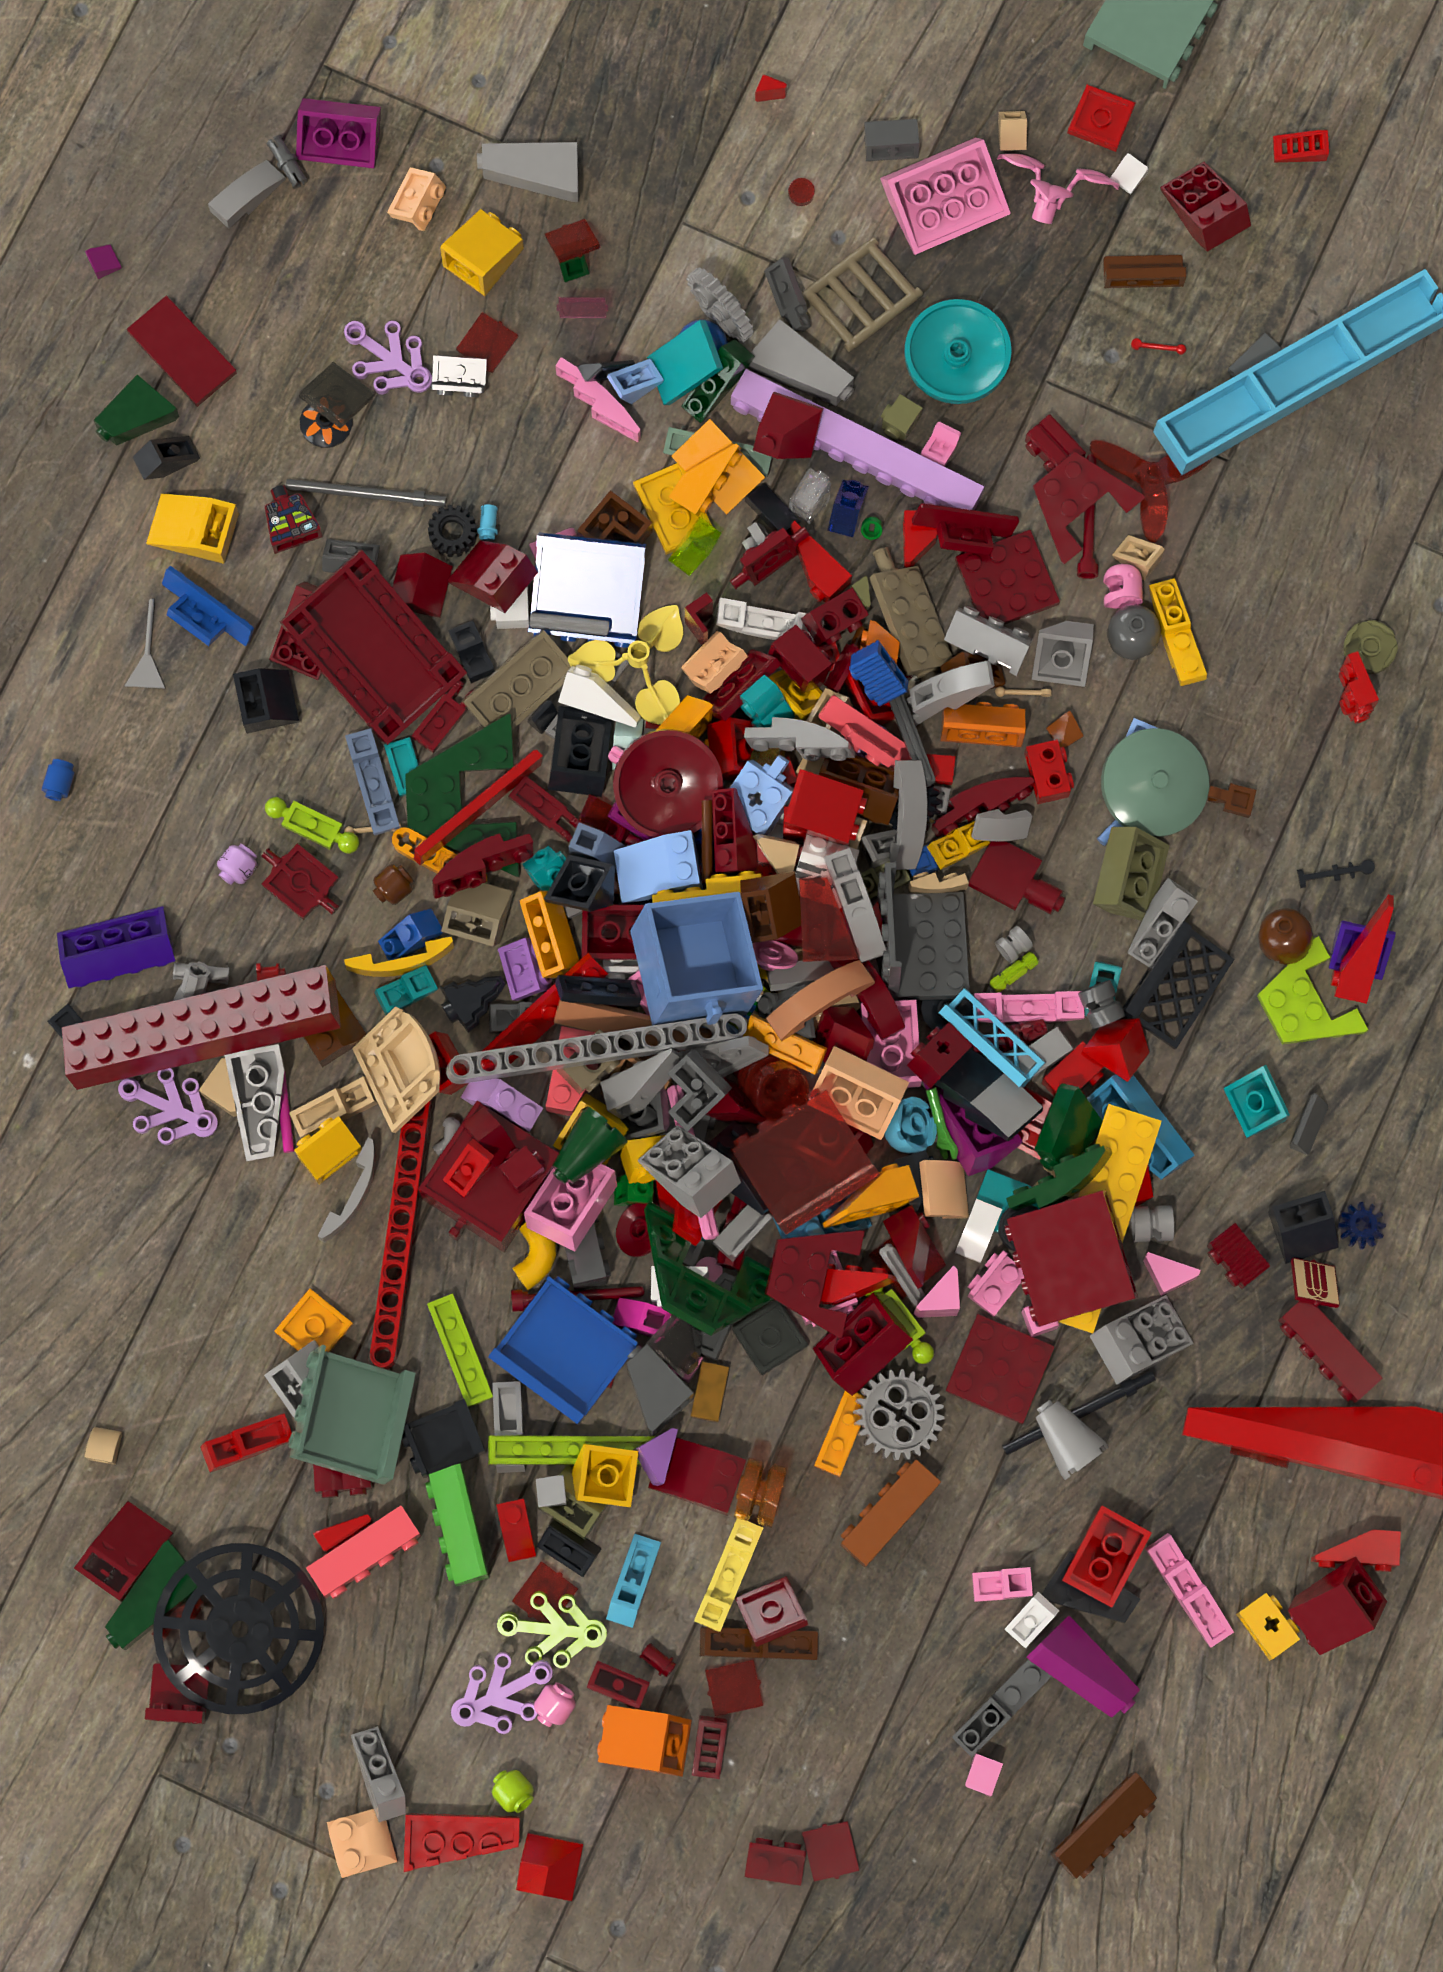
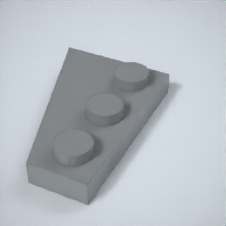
[678,1036,769,1077]

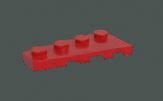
[404,1813,520,1872]

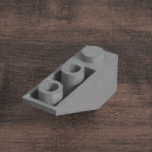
[1127,878,1198,967]
[600,1048,684,1120]
[351,1726,406,1822]

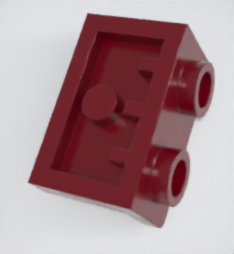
[744,1838,806,1886]

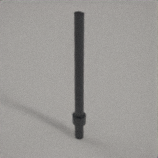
[1002,1371,1156,1455]

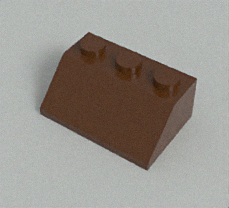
[819,755,899,825]
[303,988,367,1068]

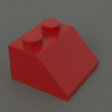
[707,717,771,781]

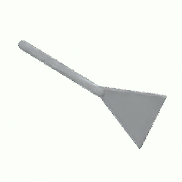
[125,599,165,689]

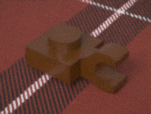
[1207,783,1257,818]

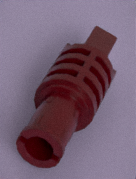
[971,1019,1048,1055]

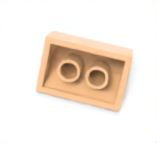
[806,1046,909,1140]

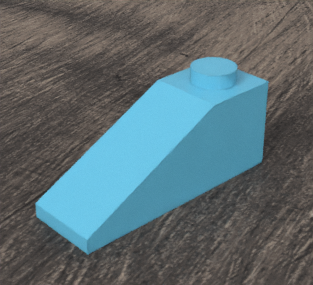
[606,1534,661,1628]

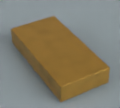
[691,1362,729,1423]

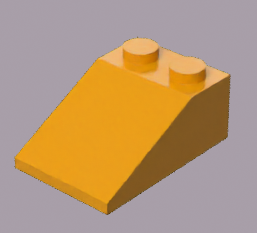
[823,1163,919,1228]

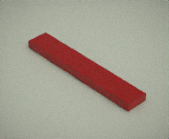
[414,749,543,865]

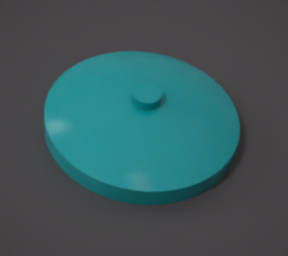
[904,299,1011,404]

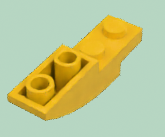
[1149,578,1207,686]
[652,871,761,903]

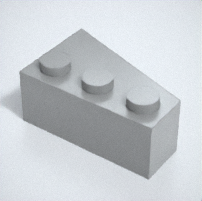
[944,606,1033,676]

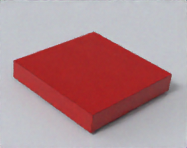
[1067,84,1136,152]

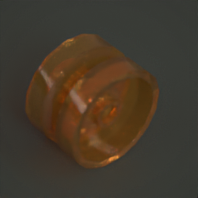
[734,1458,787,1528]

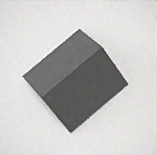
[620,1086,674,1140]

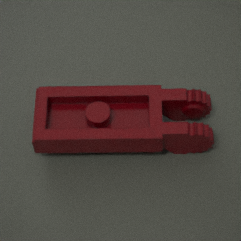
[412,680,473,754]
[508,776,583,843]

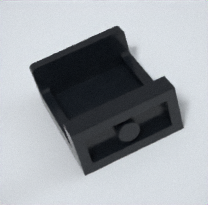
[402,1399,486,1478]

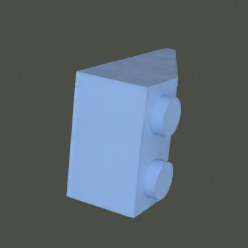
[614,830,703,904]

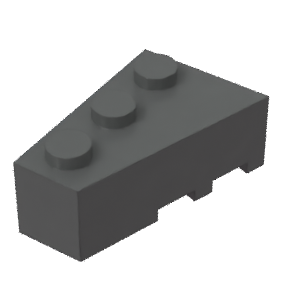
[565,1217,611,1291]

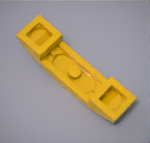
[344,936,454,977]

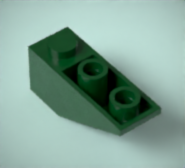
[681,340,755,423]

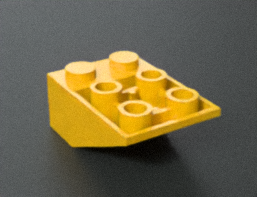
[146,494,239,564]

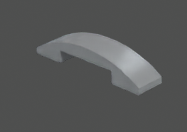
[890,760,927,870]
[318,1137,376,1242]

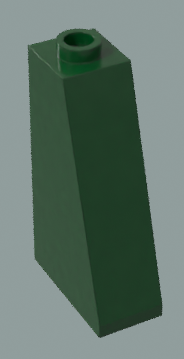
[105,1540,198,1651]

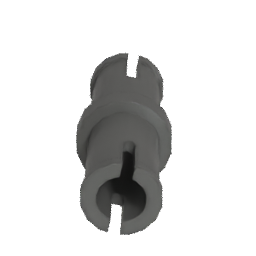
[266,135,308,189]

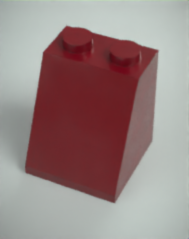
[1288,1557,1387,1655]

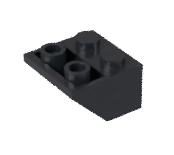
[233,668,300,734]
[1268,1191,1339,1264]

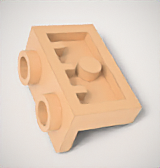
[387,167,446,231]

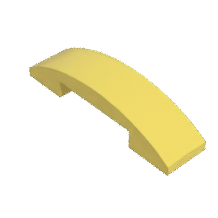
[694,1517,763,1632]

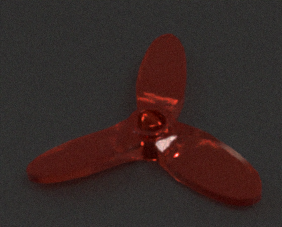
[1089,440,1213,543]

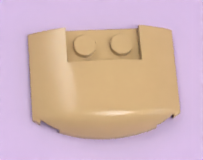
[352,1007,441,1133]

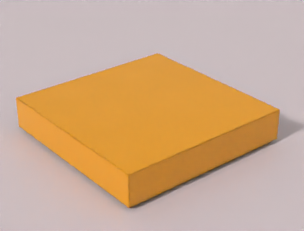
[274,1289,353,1352]

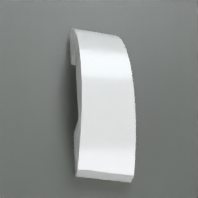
[716,598,824,643]

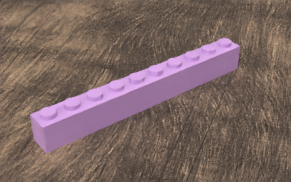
[731,369,984,510]

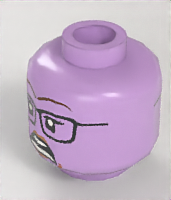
[217,843,258,885]

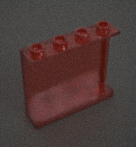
[730,1088,880,1235]

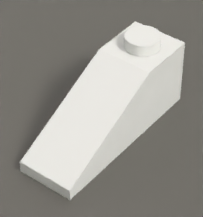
[558,665,641,728]

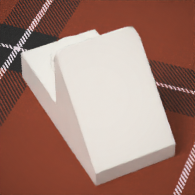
[1005,1592,1059,1648]

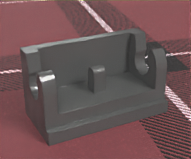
[864,119,919,161]

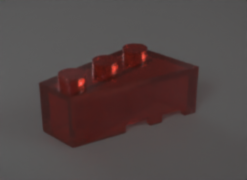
[799,875,859,962]

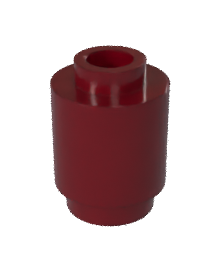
[1023,878,1066,915]

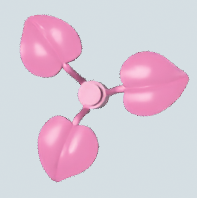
[997,154,1120,224]

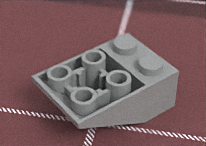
[638,1125,741,1218]
[1090,1295,1194,1384]

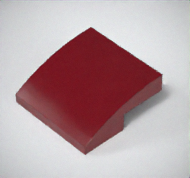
[968,841,1042,910]

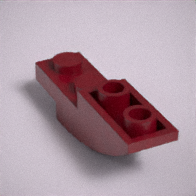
[931,777,1035,838]
[432,833,533,899]

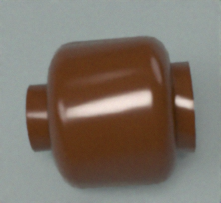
[372,864,414,905]

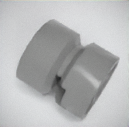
[1131,1205,1174,1243]

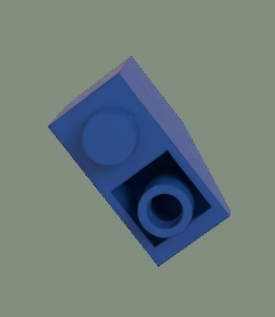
[378,909,443,961]

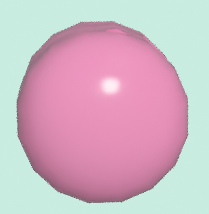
[1103,564,1143,609]

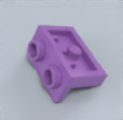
[498,938,552,1001]

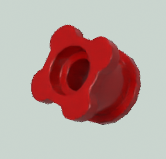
[256,963,286,981]

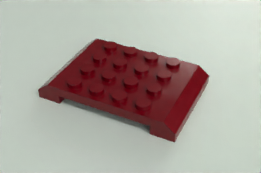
[280,550,467,745]

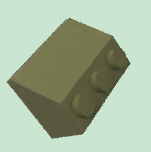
[1093,827,1170,921]

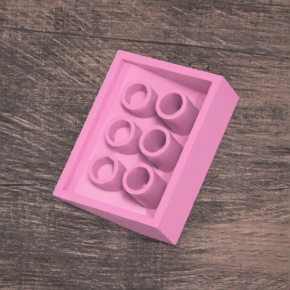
[880,138,1011,255]

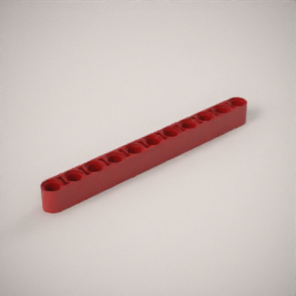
[370,1098,433,1370]

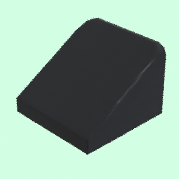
[527,700,558,734]

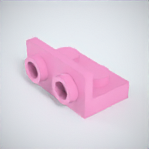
[968,1250,1024,1317]

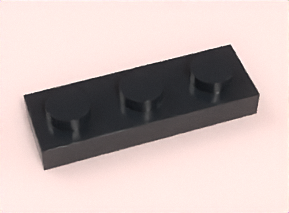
[555,975,642,1007]

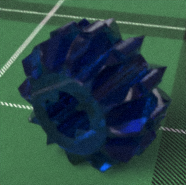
[1338,1202,1386,1250]

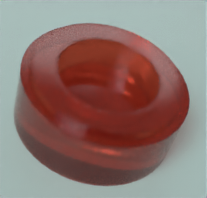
[788,178,815,206]

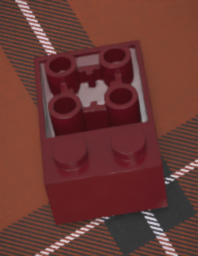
[1160,162,1251,252]
[269,581,322,680]
[74,1501,174,1602]

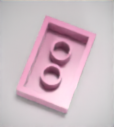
[860,1000,922,1088]
[524,1164,617,1252]

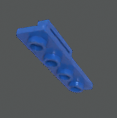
[162,566,254,646]

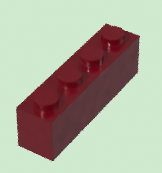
[1278,1301,1383,1403]

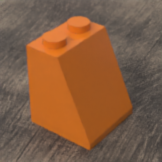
[597,1705,692,1777]

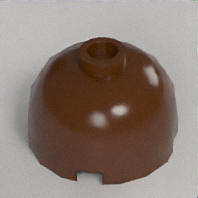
[1258,908,1314,965]

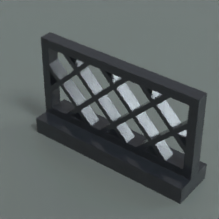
[1122,921,1235,1049]

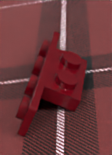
[912,503,1019,555]

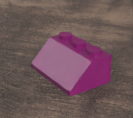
[296,98,381,168]

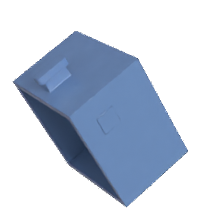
[630,892,763,1026]

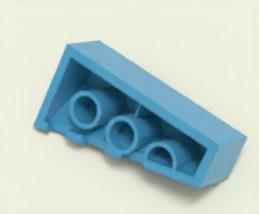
[1087,1074,1195,1180]

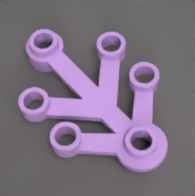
[344,321,432,395]
[118,1068,218,1145]
[451,1652,553,1734]

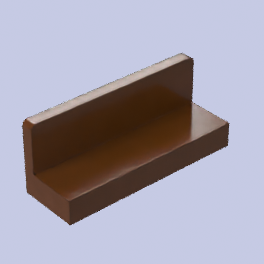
[1103,255,1186,288]

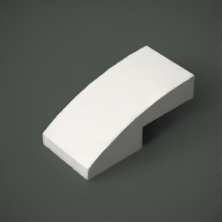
[955,1199,1002,1263]

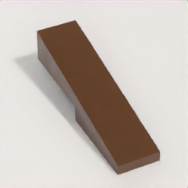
[700,1627,818,1660]

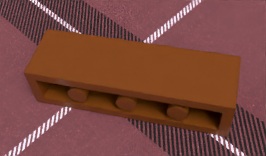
[840,1460,941,1568]

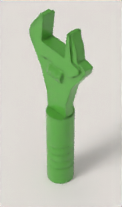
[926,1087,958,1160]

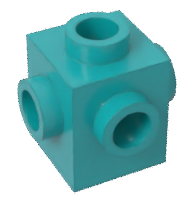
[522,846,566,891]

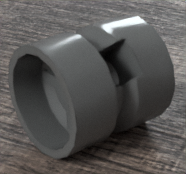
[1078,980,1125,1029]

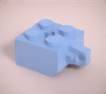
[730,755,794,835]

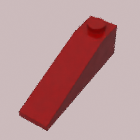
[1331,894,1394,1004]

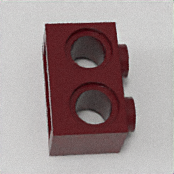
[801,587,869,646]

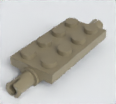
[870,547,953,682]

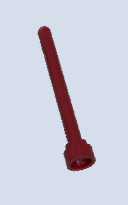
[1077,454,1099,579]
[511,1286,645,1312]

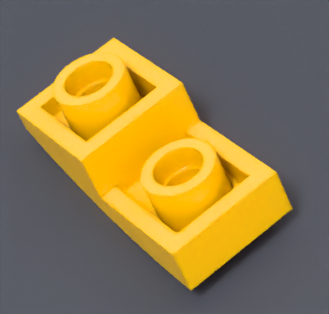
[927,821,990,870]

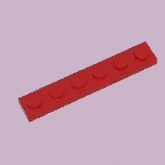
[481,953,608,1071]

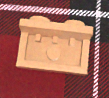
[681,631,748,694]

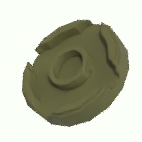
[1343,620,1398,674]

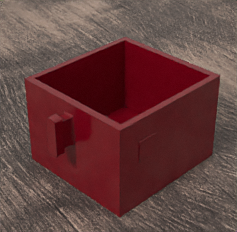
[418,1101,559,1253]

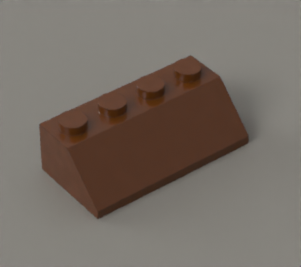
[1050,1772,1157,1879]

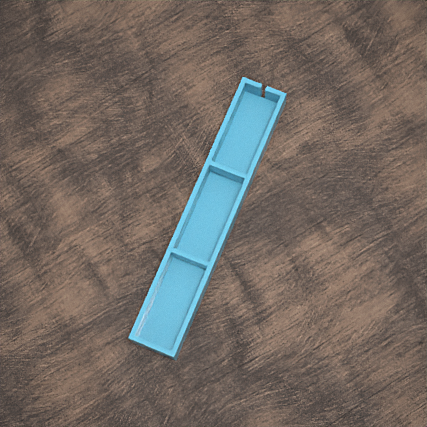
[1153,269,1443,475]

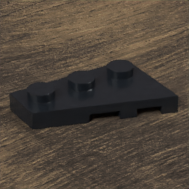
[1041,1551,1140,1623]

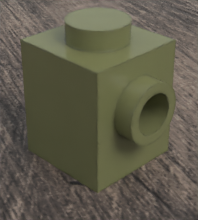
[881,394,923,442]

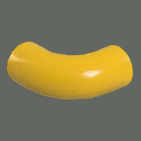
[512,1223,557,1290]

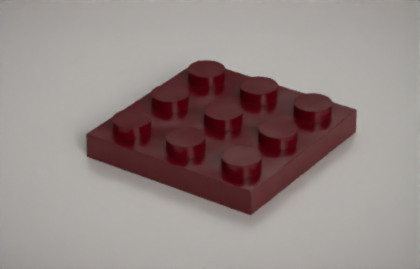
[955,530,1060,625]
[945,1314,1055,1424]

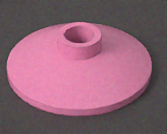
[752,940,798,971]

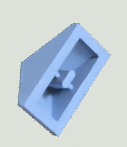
[607,359,664,404]

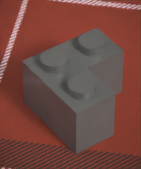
[667,1048,732,1132]

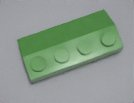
[425,1464,489,1587]

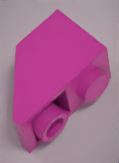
[612,1298,672,1341]

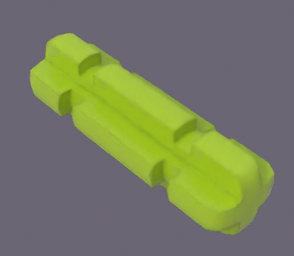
[990,952,1039,993]

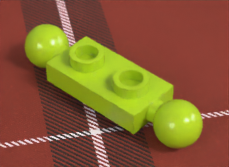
[265,797,359,854]
[865,1287,934,1364]

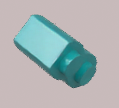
[740,675,795,728]

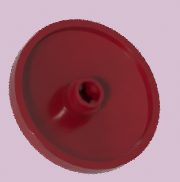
[613,729,723,838]

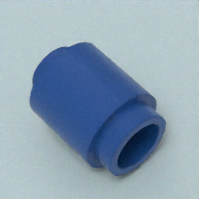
[41,759,75,801]

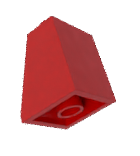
[784,769,867,846]

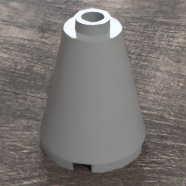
[1035,1400,1109,1480]

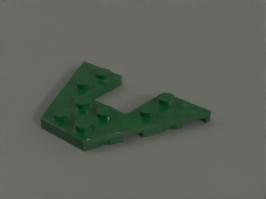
[405,714,520,877]
[644,1201,774,1336]

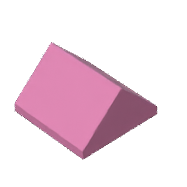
[913,1266,960,1318]

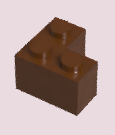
[577,490,653,544]

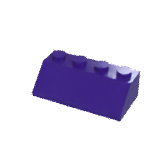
[57,906,175,989]

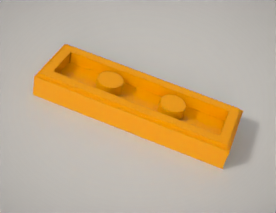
[742,1014,827,1075]
[814,1391,865,1477]

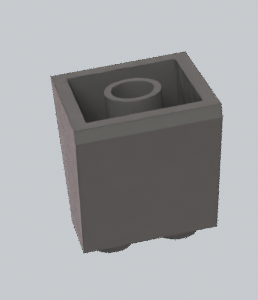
[627,1344,694,1436]

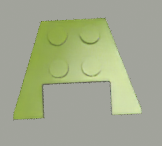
[1257,936,1368,1045]

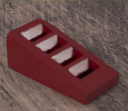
[692,1715,727,1779]

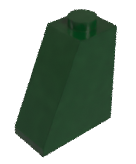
[93,375,179,446]
[1035,1083,1103,1171]

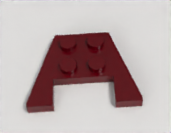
[1032,451,1145,565]
[765,1230,865,1338]

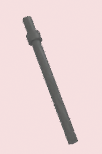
[286,479,447,507]

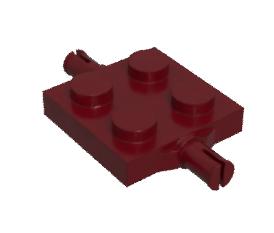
[729,526,810,589]
[261,843,339,920]

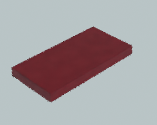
[126,295,237,407]

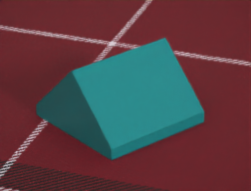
[1223,1065,1290,1138]

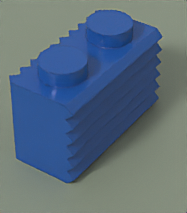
[849,640,908,706]

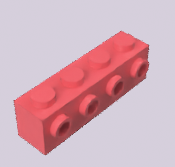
[306,1505,421,1599]

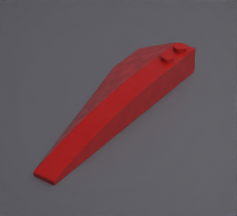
[1182,1406,1443,1500]

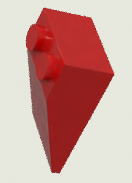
[1062,1506,1152,1608]

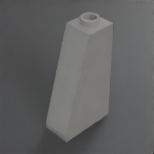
[477,142,578,202]
[747,320,854,406]

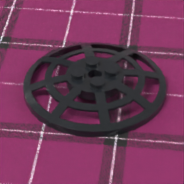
[153,1543,324,1714]

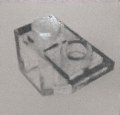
[789,468,831,524]

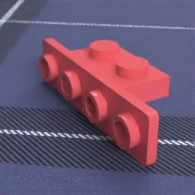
[818,695,911,768]

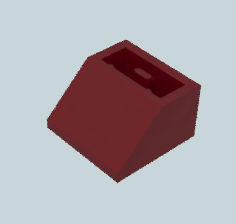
[768,625,832,693]
[813,1007,874,1064]

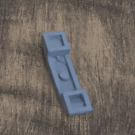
[345,728,400,836]

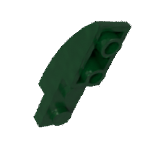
[1006,1144,1112,1211]

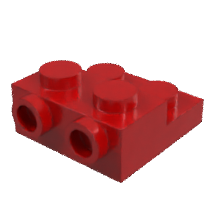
[1339,651,1379,724]

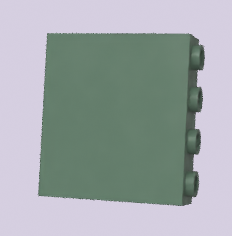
[1083,0,1219,89]
[288,1345,416,1485]

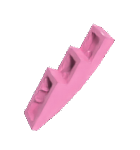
[556,357,641,442]
[1145,1533,1234,1648]

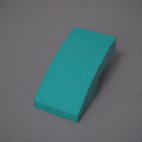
[374,965,438,1015]

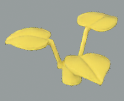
[568,605,683,725]

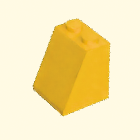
[440,209,524,296]

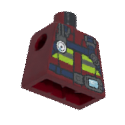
[265,485,323,554]

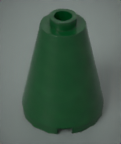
[552,1106,628,1184]

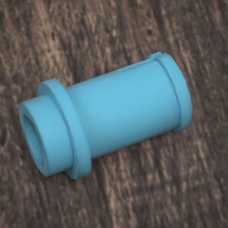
[477,504,498,541]

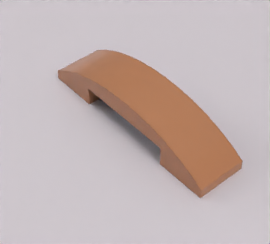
[766,960,875,1042]

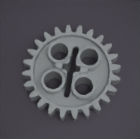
[686,267,754,343]
[853,1369,945,1461]

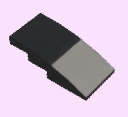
[934,1049,1043,1141]

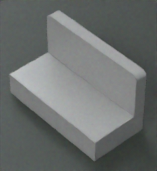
[712,1205,772,1262]

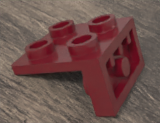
[145,1663,210,1724]

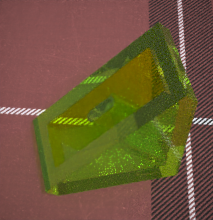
[668,517,721,576]

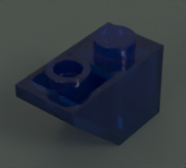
[827,480,869,537]

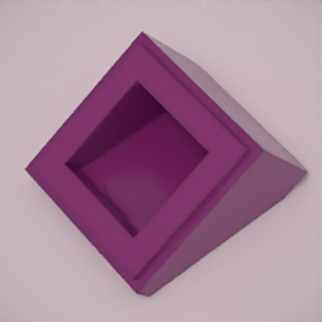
[85,245,122,279]

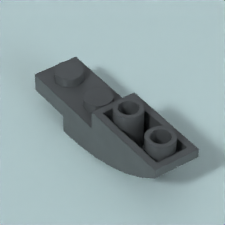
[952,1659,1052,1757]

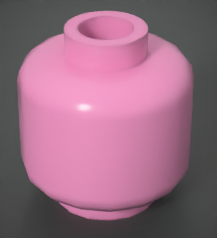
[534,1682,576,1727]

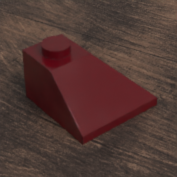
[753,392,824,459]

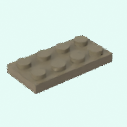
[462,630,571,729]

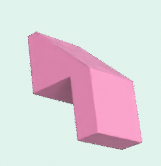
[972,1567,1033,1602]

